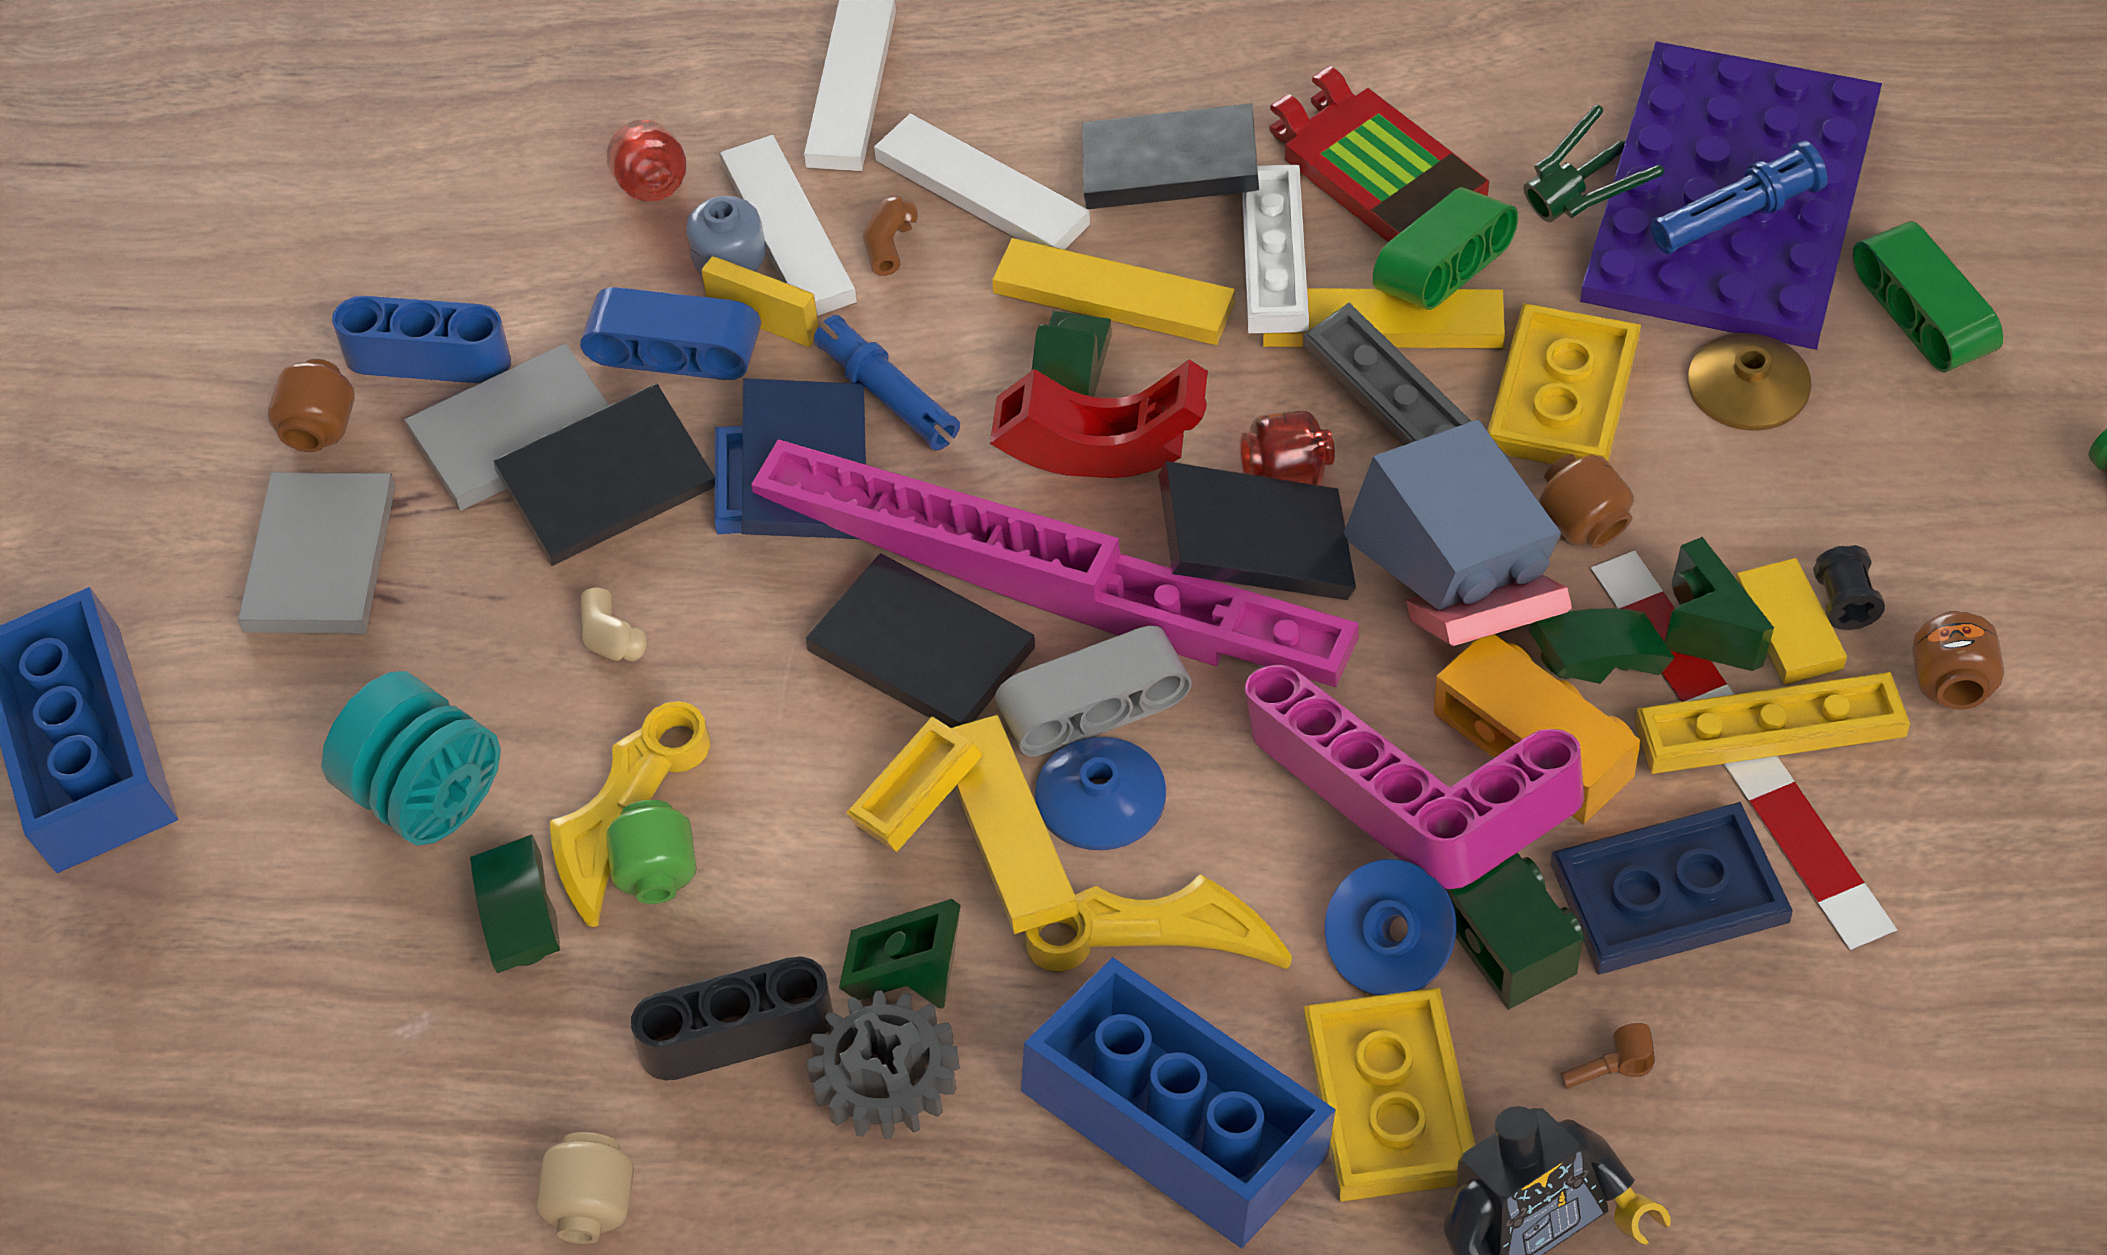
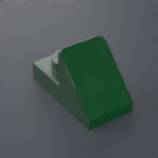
[1031,311,1112,397]
[1664,537,1774,671]
[839,898,961,1009]

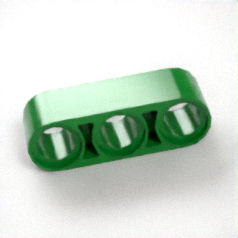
[1372,187,1518,310]
[1852,221,2004,373]

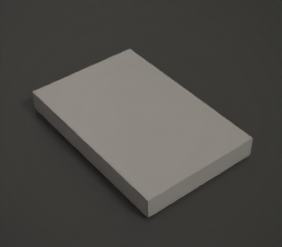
[405,343,609,511]
[238,472,395,634]

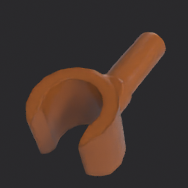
[1560,1023,1655,1089]

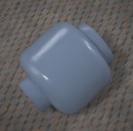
[686,196,766,275]

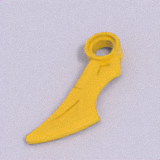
[550,701,711,927]
[1024,874,1292,972]

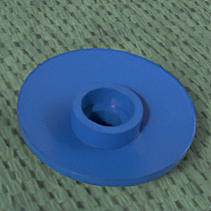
[1035,737,1166,850]
[1325,859,1456,995]

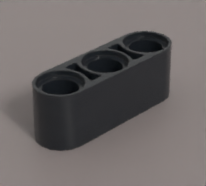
[631,956,833,1081]

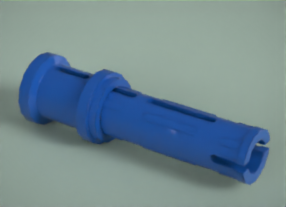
[1650,140,1828,255]

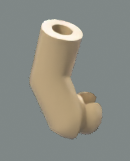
[581,588,647,662]

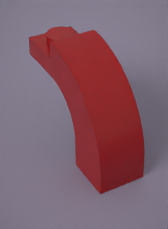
[990,359,1208,478]

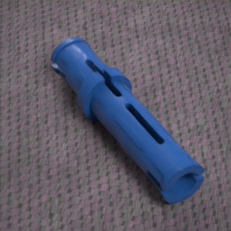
[814,315,960,451]

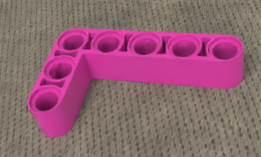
[1245,665,1584,889]

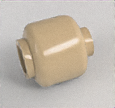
[536,1132,634,1244]

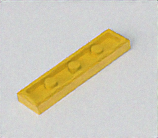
[992,238,1235,345]
[1263,288,1505,348]
[1635,672,1910,774]
[951,714,1079,934]

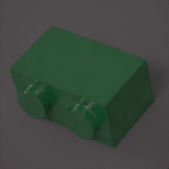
[1445,852,1584,1010]

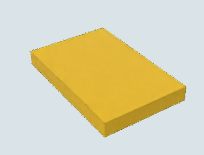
[1487,303,1641,464]
[1304,987,1475,1202]

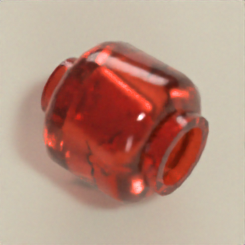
[607,120,686,202]
[1240,411,1335,485]

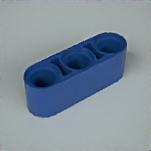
[580,287,761,380]
[332,296,511,383]

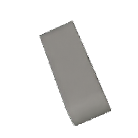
[995,626,1192,757]

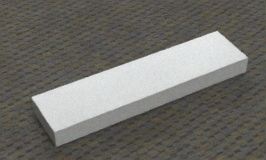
[804,0,896,171]
[874,113,1090,250]
[720,135,857,316]
[1242,165,1309,333]

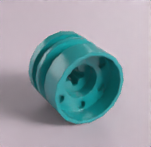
[321,671,501,846]

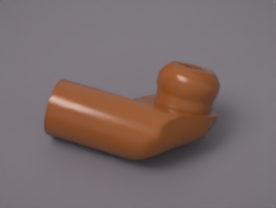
[863,195,918,276]

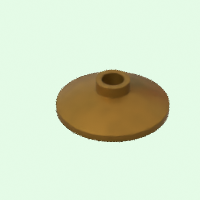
[1688,333,1811,430]

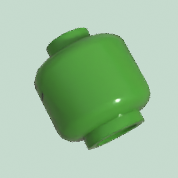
[606,800,697,904]

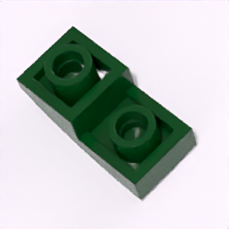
[1528,608,1675,684]
[470,834,561,973]

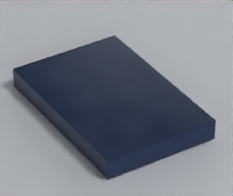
[741,378,866,539]
[1550,802,1793,975]

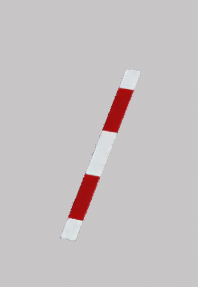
[1591,550,1897,950]

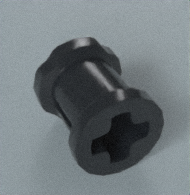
[1813,545,1885,630]

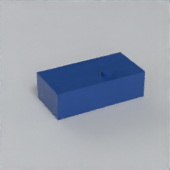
[0,587,179,873]
[1021,957,1336,1249]

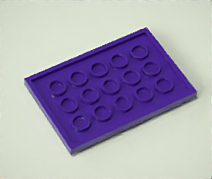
[1580,41,1882,350]

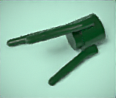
[1523,105,1664,223]

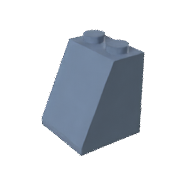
[1344,419,1561,610]

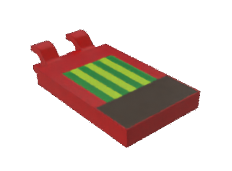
[1270,66,1490,242]

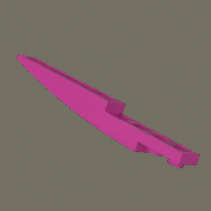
[751,439,1359,687]

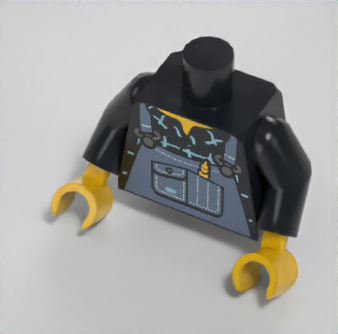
[1444,1106,1671,1255]

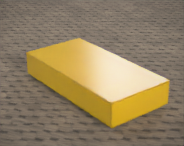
[701,256,819,348]
[1736,558,1847,685]
[846,717,983,853]

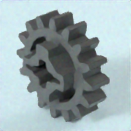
[807,991,960,1139]

